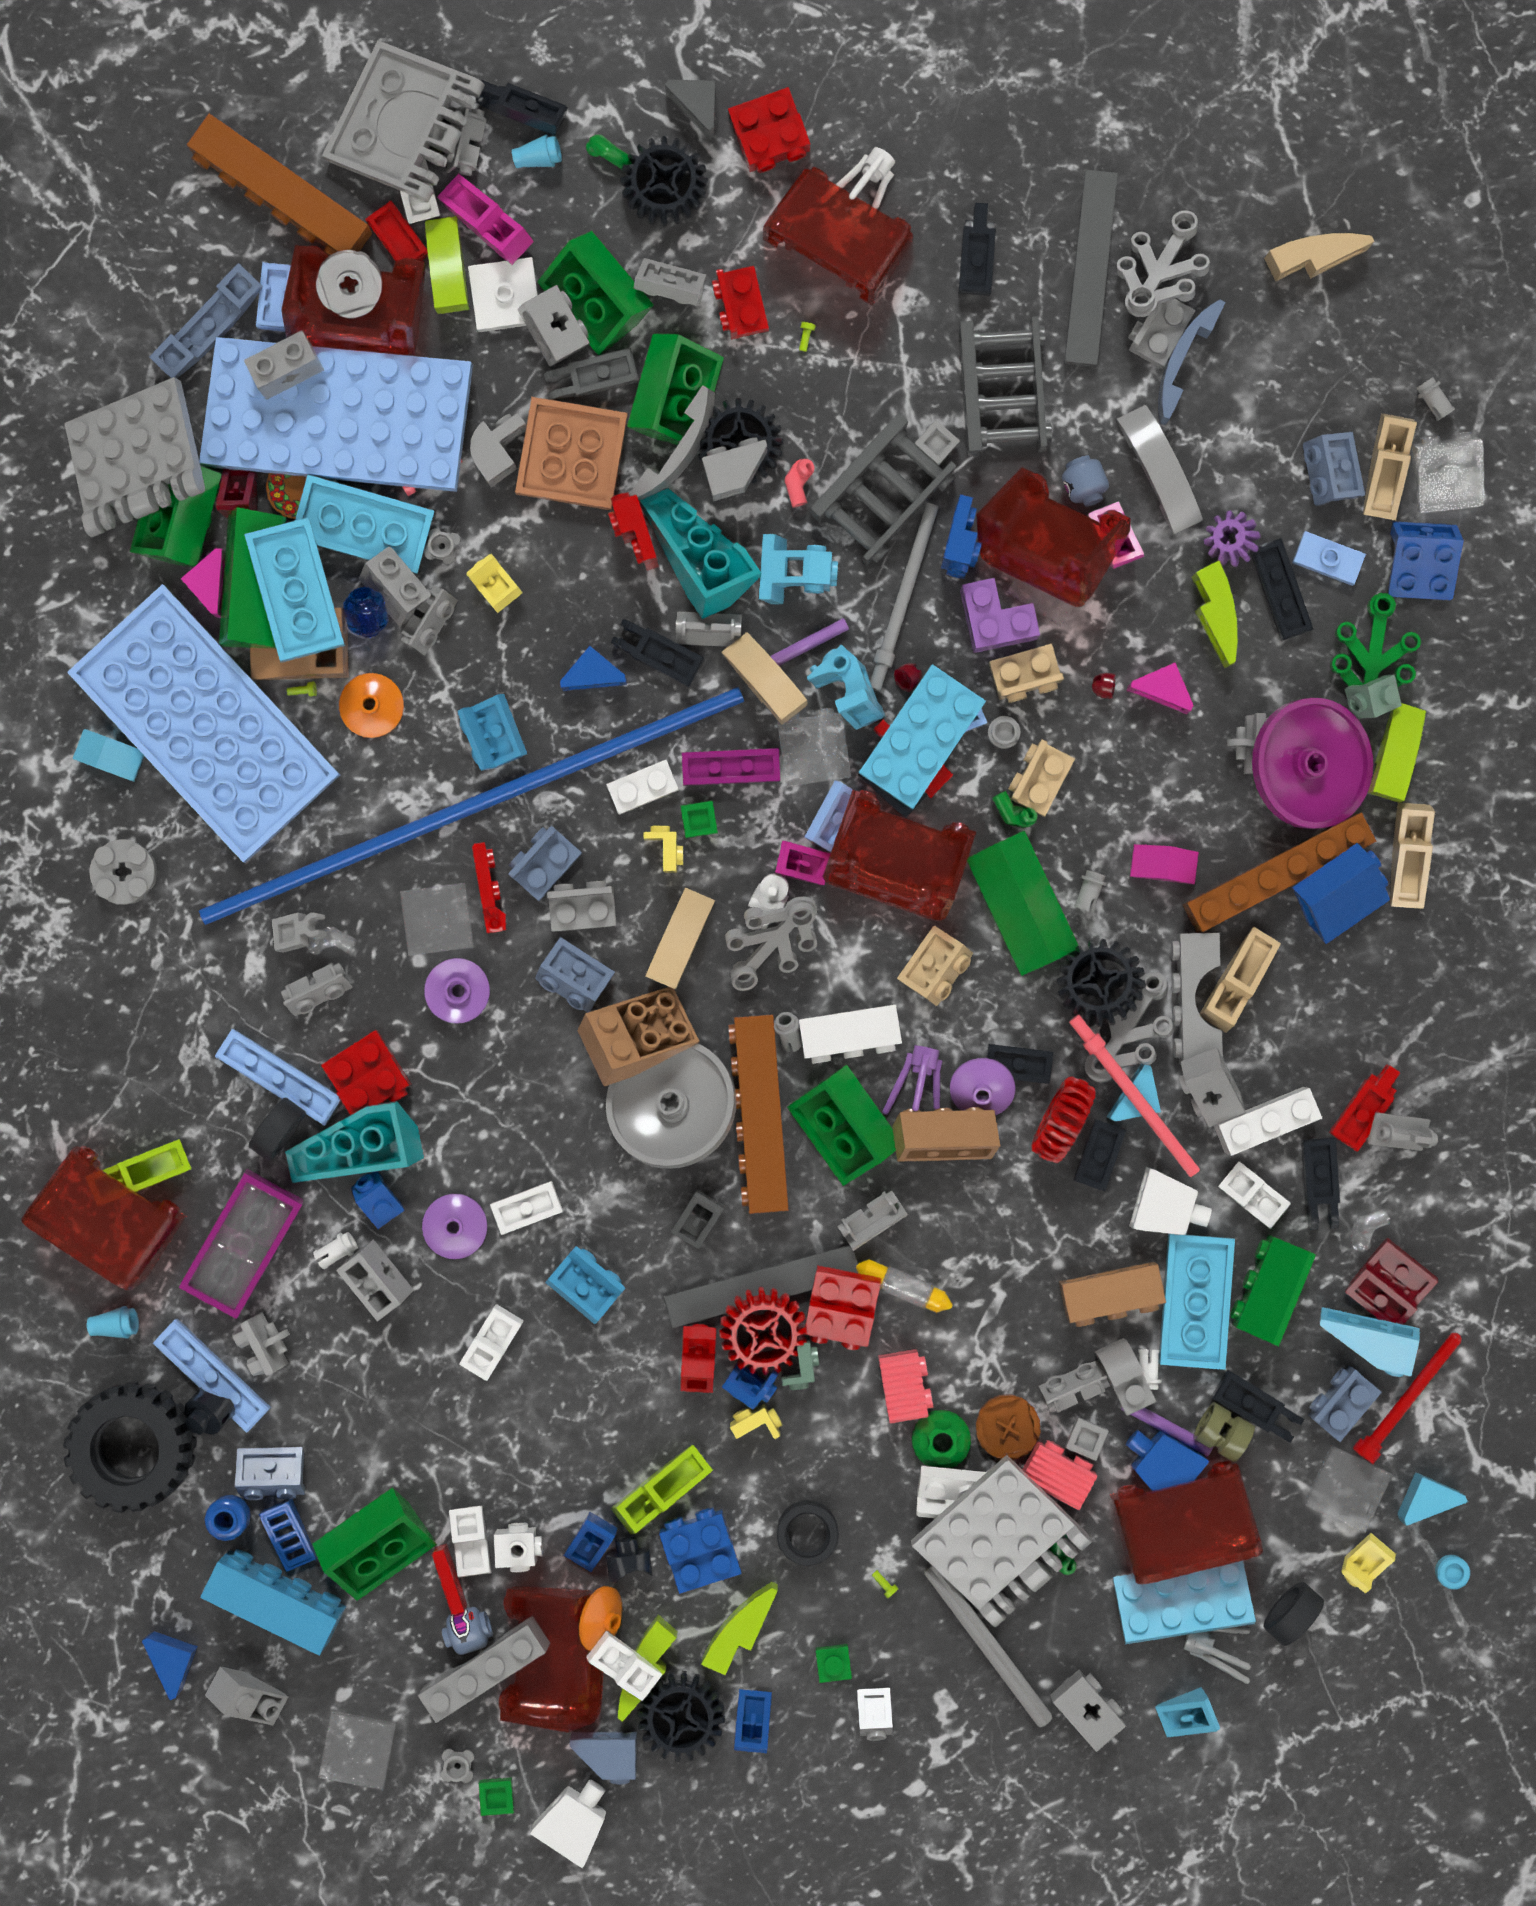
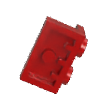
[712,266,769,340]

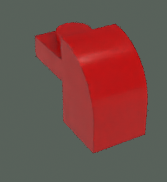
[680,1324,717,1393]

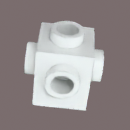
[494,1523,543,1572]

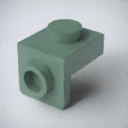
[1345,675,1402,718]
[781,1339,819,1390]

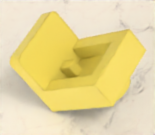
[466,554,523,613]
[643,826,683,873]
[730,1403,783,1439]
[1342,1533,1396,1593]

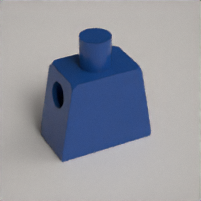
[1126,1430,1209,1510]

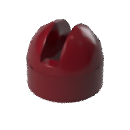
[894,663,922,692]
[1091,673,1116,700]

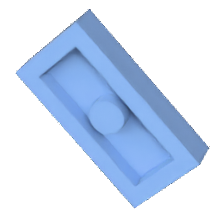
[805,780,863,853]

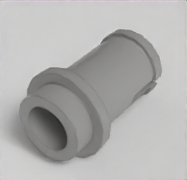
[1416,377,1455,421]
[1074,870,1106,913]
[774,1012,802,1052]

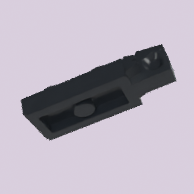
[475,80,568,136]
[958,203,996,296]

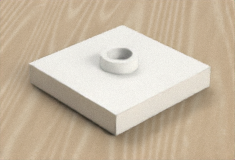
[468,257,538,332]

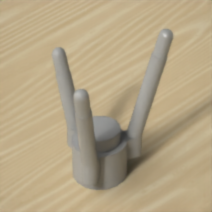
[1183,1627,1251,1684]

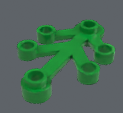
[1330,593,1421,687]

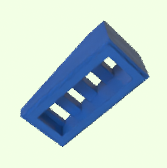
[259,1499,317,1572]

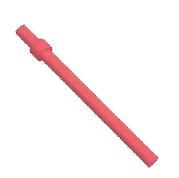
[1069,1014,1200,1177]

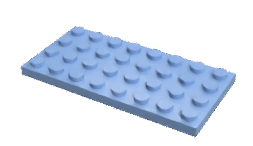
[199,337,473,492]
[67,584,340,863]

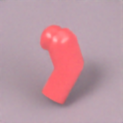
[784,459,815,508]

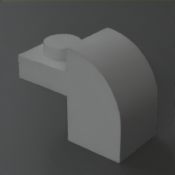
[470,413,527,488]
[1095,1338,1156,1416]

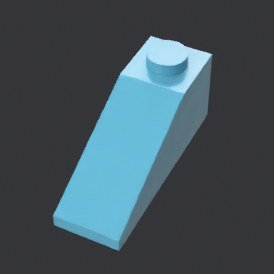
[1320,1307,1420,1377]

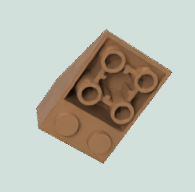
[250,608,349,680]
[577,987,699,1086]

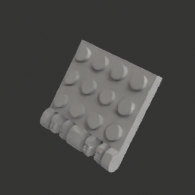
[322,40,485,203]
[64,377,205,537]
[911,1455,1092,1627]

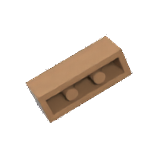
[892,1107,1000,1162]
[1059,1262,1166,1327]

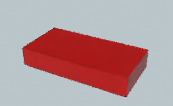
[365,200,428,273]
[432,1543,467,1615]

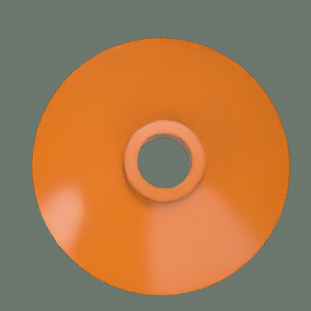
[339,673,404,738]
[579,1586,623,1651]

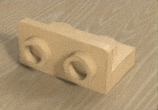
[989,644,1064,703]
[1008,739,1075,817]
[897,926,973,1006]

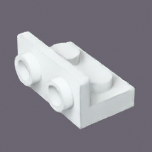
[916,1466,987,1518]

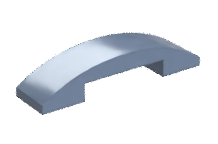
[149,263,263,378]
[1158,300,1225,425]

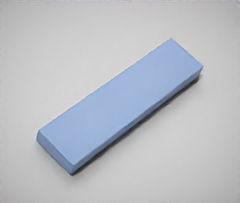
[215,1029,341,1126]
[153,1319,271,1433]

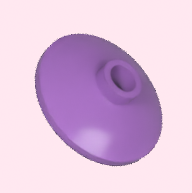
[425,958,490,1023]
[950,1058,1015,1115]
[422,1194,487,1259]

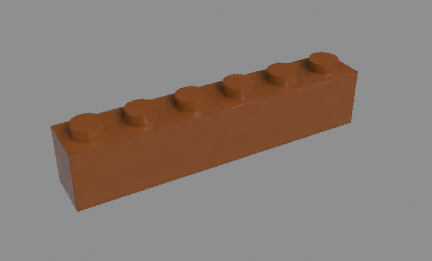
[187,113,372,256]
[1182,812,1377,933]
[728,1015,789,1214]

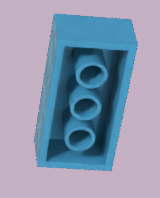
[200,1549,347,1656]

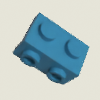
[458,694,527,771]
[545,1246,626,1324]

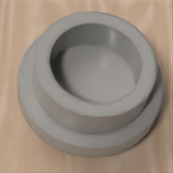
[988,716,1021,749]

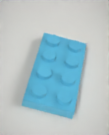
[295,475,435,574]
[245,517,345,663]
[858,664,986,809]
[1159,1233,1235,1370]
[1113,1556,1256,1644]

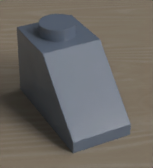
[570,1732,637,1785]

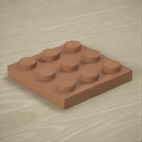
[515,397,628,511]

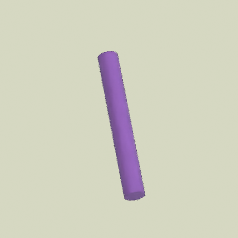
[770,618,849,666]
[1121,1407,1213,1456]

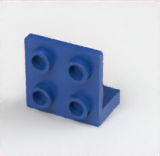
[1388,521,1464,600]

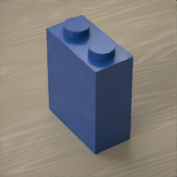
[1292,843,1390,944]

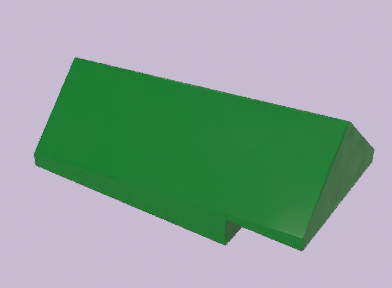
[219,507,286,649]
[966,830,1079,976]

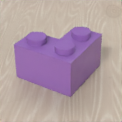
[960,578,1040,653]

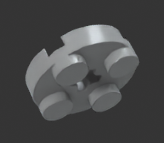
[316,250,382,318]
[90,839,157,905]

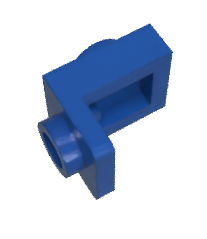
[351,1171,405,1229]
[722,1362,779,1410]

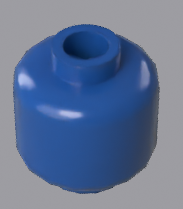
[204,1495,251,1541]

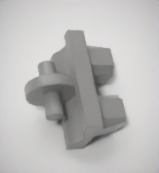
[1227,713,1268,775]
[232,1312,290,1376]

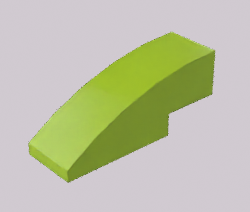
[425,216,470,314]
[1192,561,1238,668]
[1368,703,1426,803]
[85,1139,191,1208]
[611,1445,713,1534]
[701,1582,778,1675]
[617,1615,678,1722]

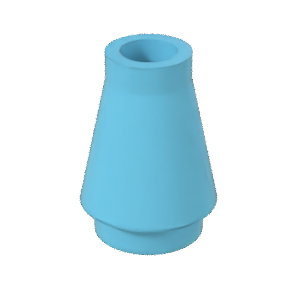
[512,134,562,168]
[87,1306,139,1338]

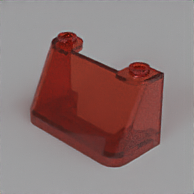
[763,167,914,306]
[281,245,425,356]
[976,467,1131,607]
[823,790,976,921]
[21,1145,186,1290]
[1110,1461,1263,1584]
[499,1586,603,1733]

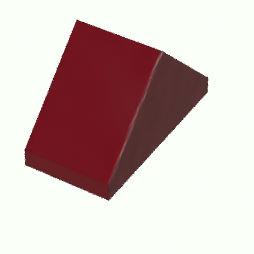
[216,469,258,518]

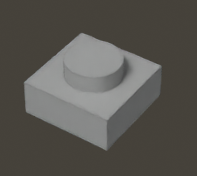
[914,420,960,466]
[1065,1416,1108,1461]

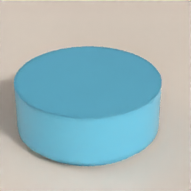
[1435,1555,1470,1589]

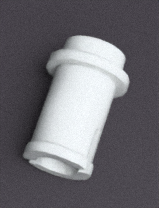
[313,1232,358,1269]
[1138,1349,1162,1390]

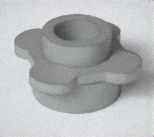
[424,528,460,564]
[441,1749,474,1783]

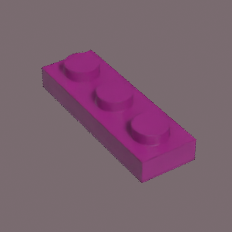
[682,748,780,786]

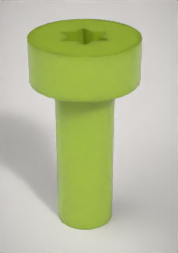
[799,322,816,352]
[287,681,317,697]
[871,1570,899,1599]

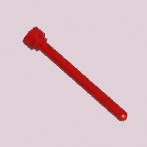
[1352,1333,1462,1465]

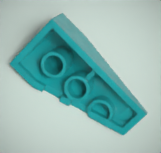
[640,488,761,619]
[285,1102,424,1183]

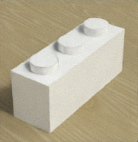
[799,1005,902,1064]
[1214,1087,1322,1156]

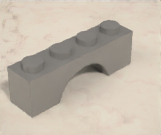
[1171,933,1223,1064]
[418,1615,550,1723]

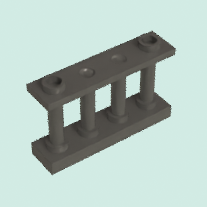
[958,316,1052,457]
[810,413,956,566]

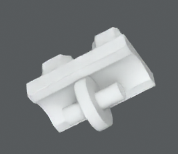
[748,873,789,929]

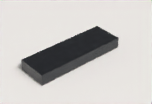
[1249,538,1314,641]

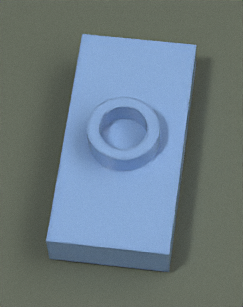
[256,262,296,332]
[1292,531,1366,586]

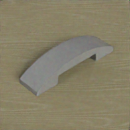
[630,385,715,500]
[1116,405,1203,535]

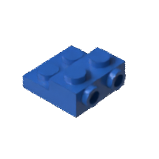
[941,495,982,579]
[659,1507,742,1594]

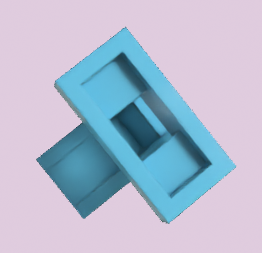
[759,534,838,604]
[807,645,886,730]

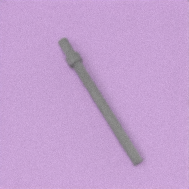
[870,503,939,691]

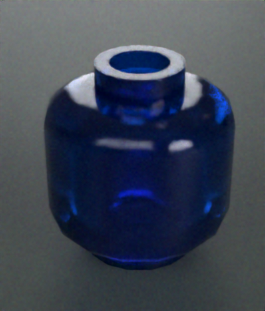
[343,587,388,638]

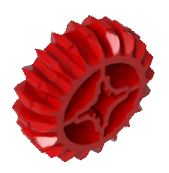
[1031,1076,1096,1163]
[719,1287,808,1375]

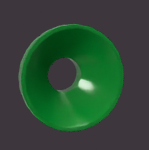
[912,1410,971,1469]

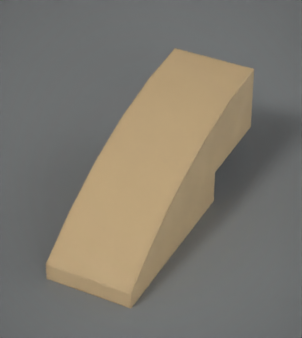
[1264,233,1374,281]
[1363,413,1417,520]
[722,632,807,725]
[1390,803,1435,909]
[646,888,715,989]
[1200,927,1281,1033]

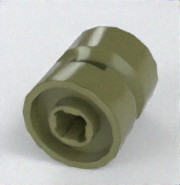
[1193,1402,1255,1462]

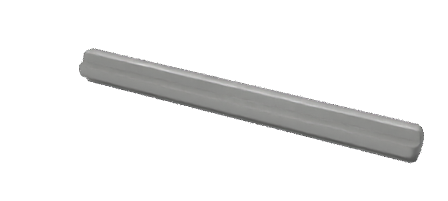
[924,1565,1052,1727]

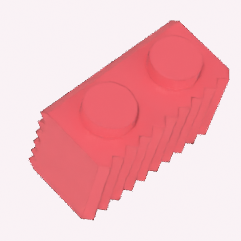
[878,1349,933,1423]
[1022,1440,1098,1510]

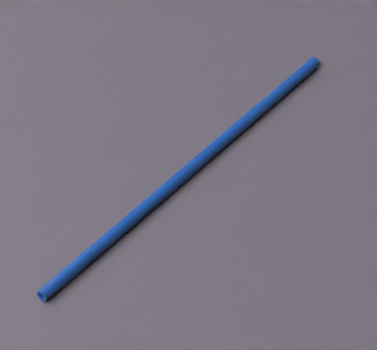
[199,687,745,925]

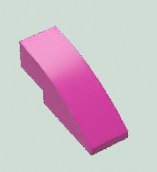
[437,174,534,265]

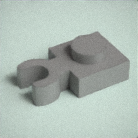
[272,913,327,953]

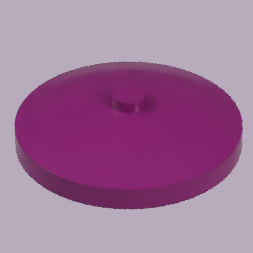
[1252,698,1373,829]

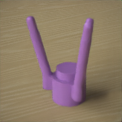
[883,1045,942,1115]

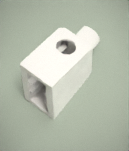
[1129,1167,1212,1235]
[530,1780,606,1868]

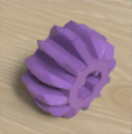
[1204,510,1261,567]

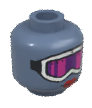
[1062,455,1109,507]
[442,1607,493,1655]

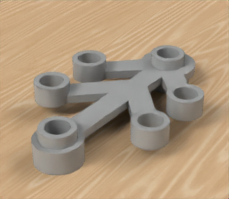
[1117,210,1210,317]
[725,897,817,991]
[1082,972,1174,1083]

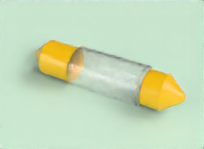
[856,1259,953,1313]

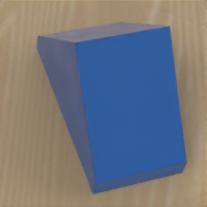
[560,646,627,691]
[563,1512,617,1572]
[142,1631,198,1700]
[734,1689,772,1753]

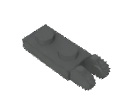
[544,348,639,401]

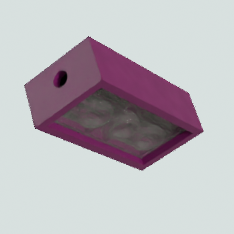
[178,1168,304,1319]

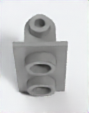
[444,107,487,176]
[400,585,458,655]
[676,612,742,647]
[281,963,353,1016]
[1368,1112,1438,1151]
[837,1190,908,1251]
[1039,1360,1110,1413]

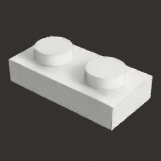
[606,760,679,815]
[490,1181,563,1235]

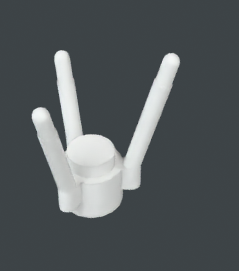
[820,147,895,219]

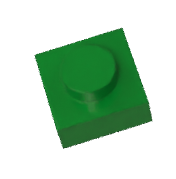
[681,801,718,839]
[815,1644,852,1683]
[478,1777,515,1816]

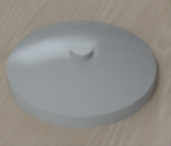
[606,1043,736,1169]

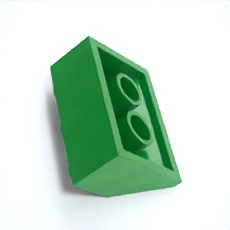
[537,231,654,356]
[627,334,724,445]
[130,466,222,567]
[787,1065,896,1186]
[1230,1234,1316,1347]
[312,1487,437,1601]

